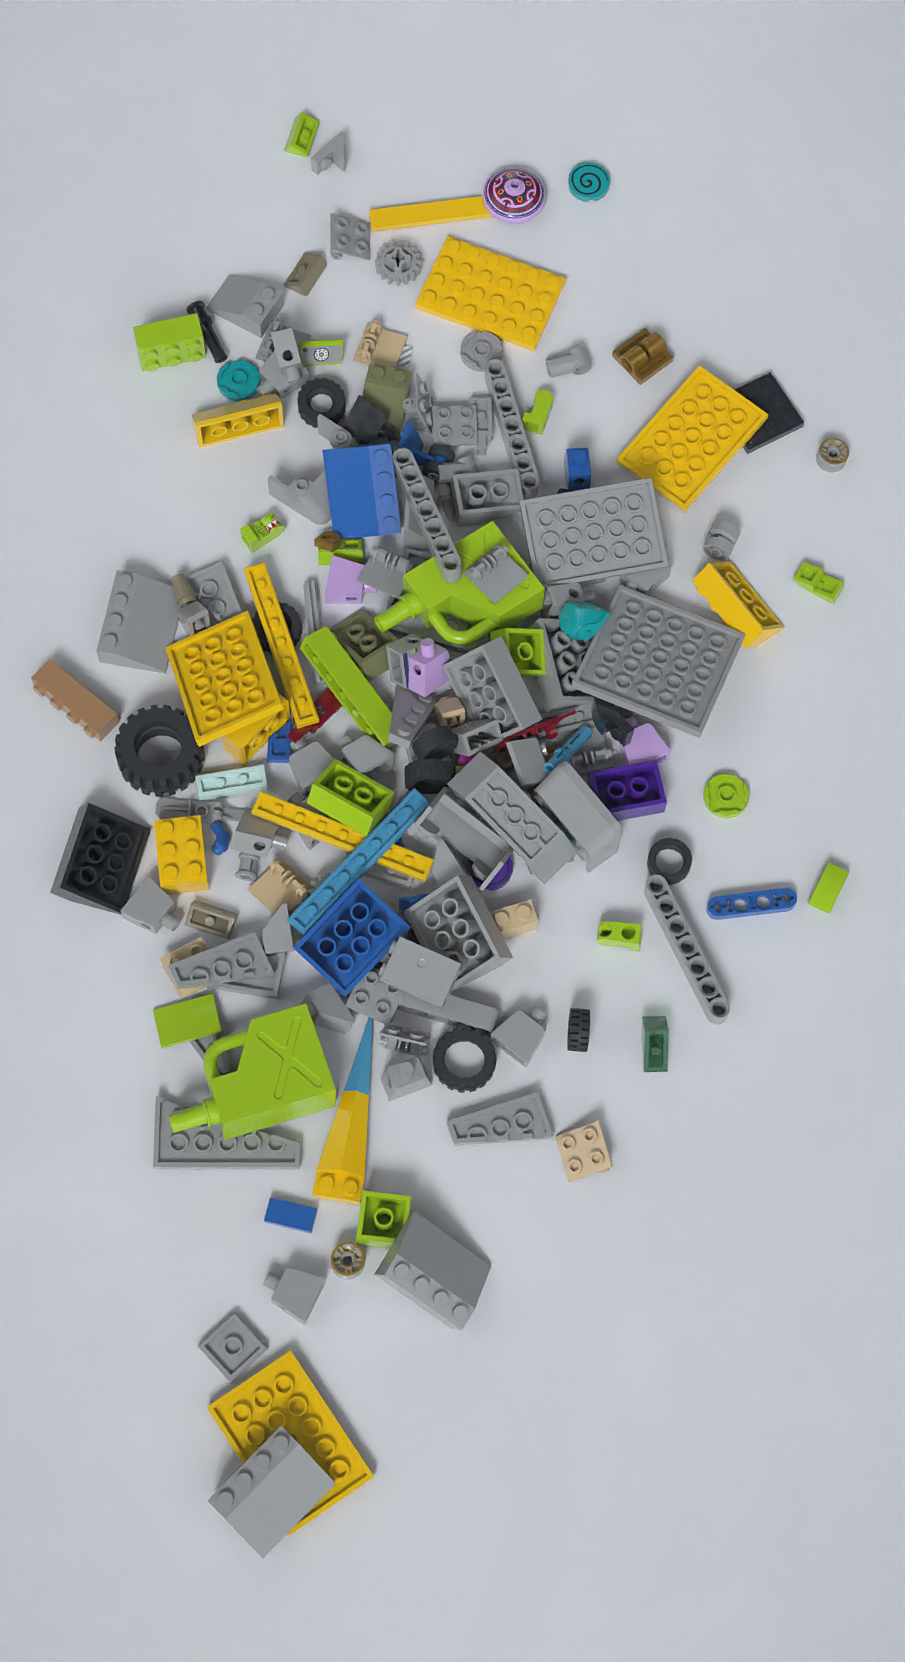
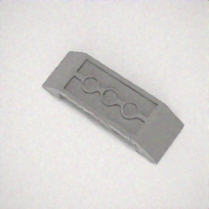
[447,752,576,885]

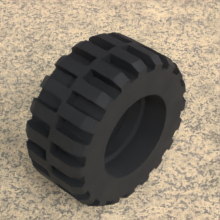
[114,704,205,797]

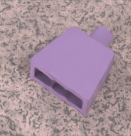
[325,556,377,604]
[408,638,451,697]
[619,717,671,766]

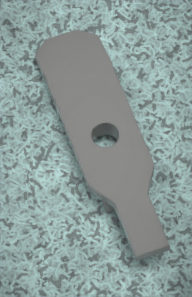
[155,797,245,825]

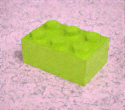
[133,313,206,372]
[307,759,395,837]

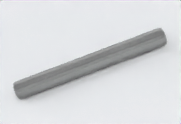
[303,581,326,685]

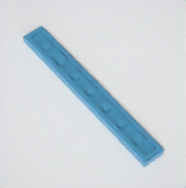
[287,788,431,936]

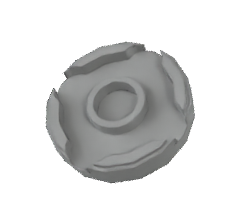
[460,331,503,372]

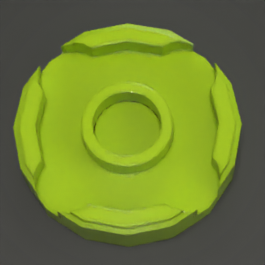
[703,773,750,819]

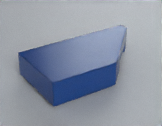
[267,721,292,763]

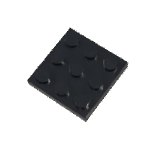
[735,372,804,454]

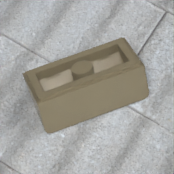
[284,253,327,296]
[185,900,238,939]

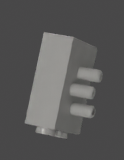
[379,937,462,1010]

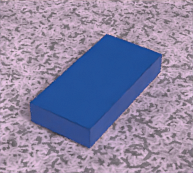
[264,1197,318,1234]

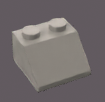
[506,737,549,794]

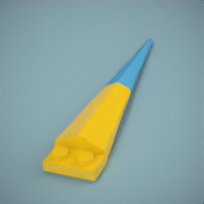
[312,1017,373,1205]

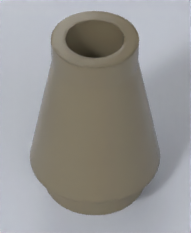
[171,573,197,607]

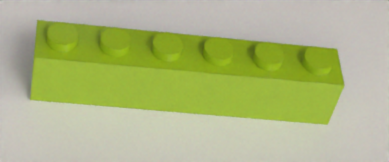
[300,626,397,749]

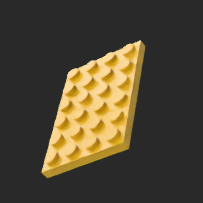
[415,236,566,352]
[616,365,768,513]
[165,610,284,747]
[207,1350,374,1536]

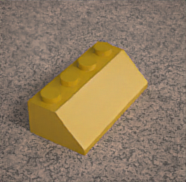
[191,394,284,448]
[692,561,785,648]

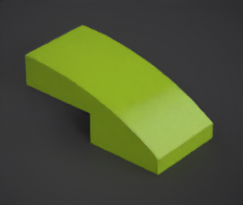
[793,561,844,604]
[808,862,850,914]

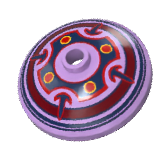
[482,167,546,224]

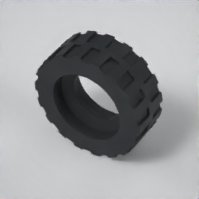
[297,378,346,428]
[252,602,302,654]
[404,758,455,794]

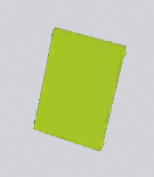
[153,994,222,1049]

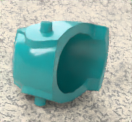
[559,601,613,640]

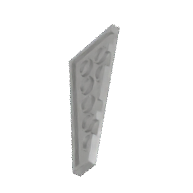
[153,1096,300,1169]

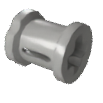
[235,852,260,881]

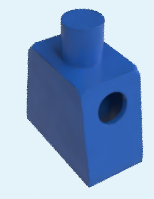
[564,448,591,491]

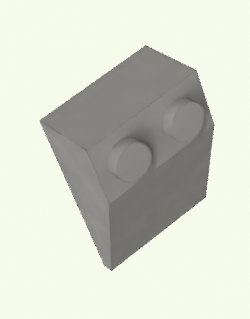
[206,276,284,338]
[450,469,524,527]

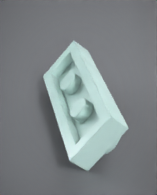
[195,765,268,801]

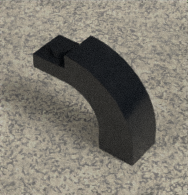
[591,696,634,747]

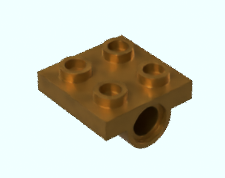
[612,328,673,385]

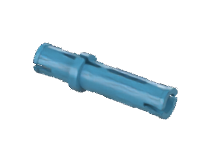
[544,725,592,774]

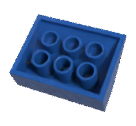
[322,441,402,539]
[293,879,411,997]

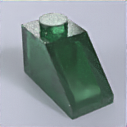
[641,1016,669,1072]

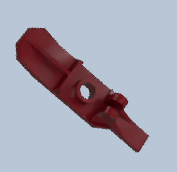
[287,688,342,744]
[492,710,576,753]

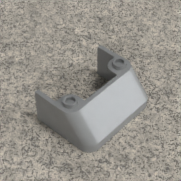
[268,414,358,525]
[532,761,622,873]
[408,787,513,891]

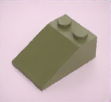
[362,363,412,441]
[329,609,399,682]

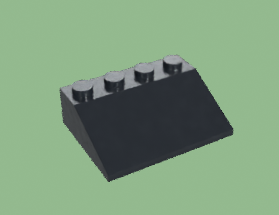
[50,802,151,915]

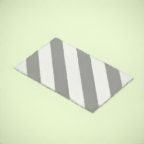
[397,345,413,367]

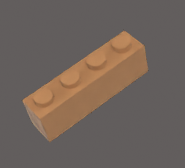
[31,659,119,742]

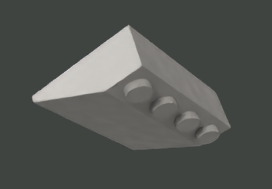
[96,570,181,674]
[528,618,595,712]
[442,636,542,738]
[404,875,513,992]
[374,1211,491,1330]
[208,1426,336,1559]

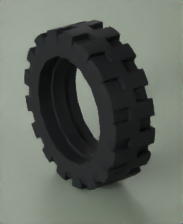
[432,1027,497,1093]

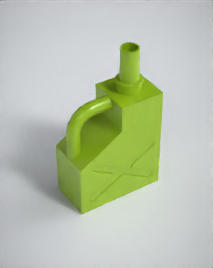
[374,521,545,644]
[168,1004,336,1140]

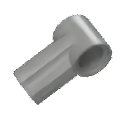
[545,346,592,378]
[434,457,477,483]

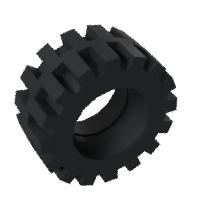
[567,1008,590,1052]

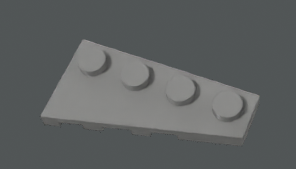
[387,684,439,749]
[167,932,274,989]
[446,1092,554,1146]

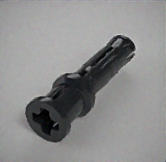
[186,301,228,363]

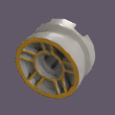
[816,438,849,473]
[330,1242,365,1280]

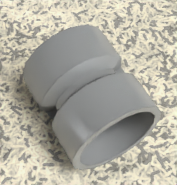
[702,519,741,561]

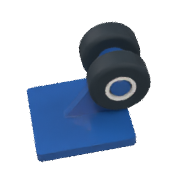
[394,421,455,483]

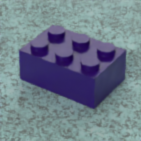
[587,760,667,821]

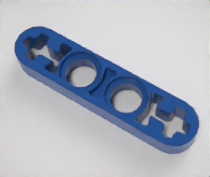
[706,888,797,920]

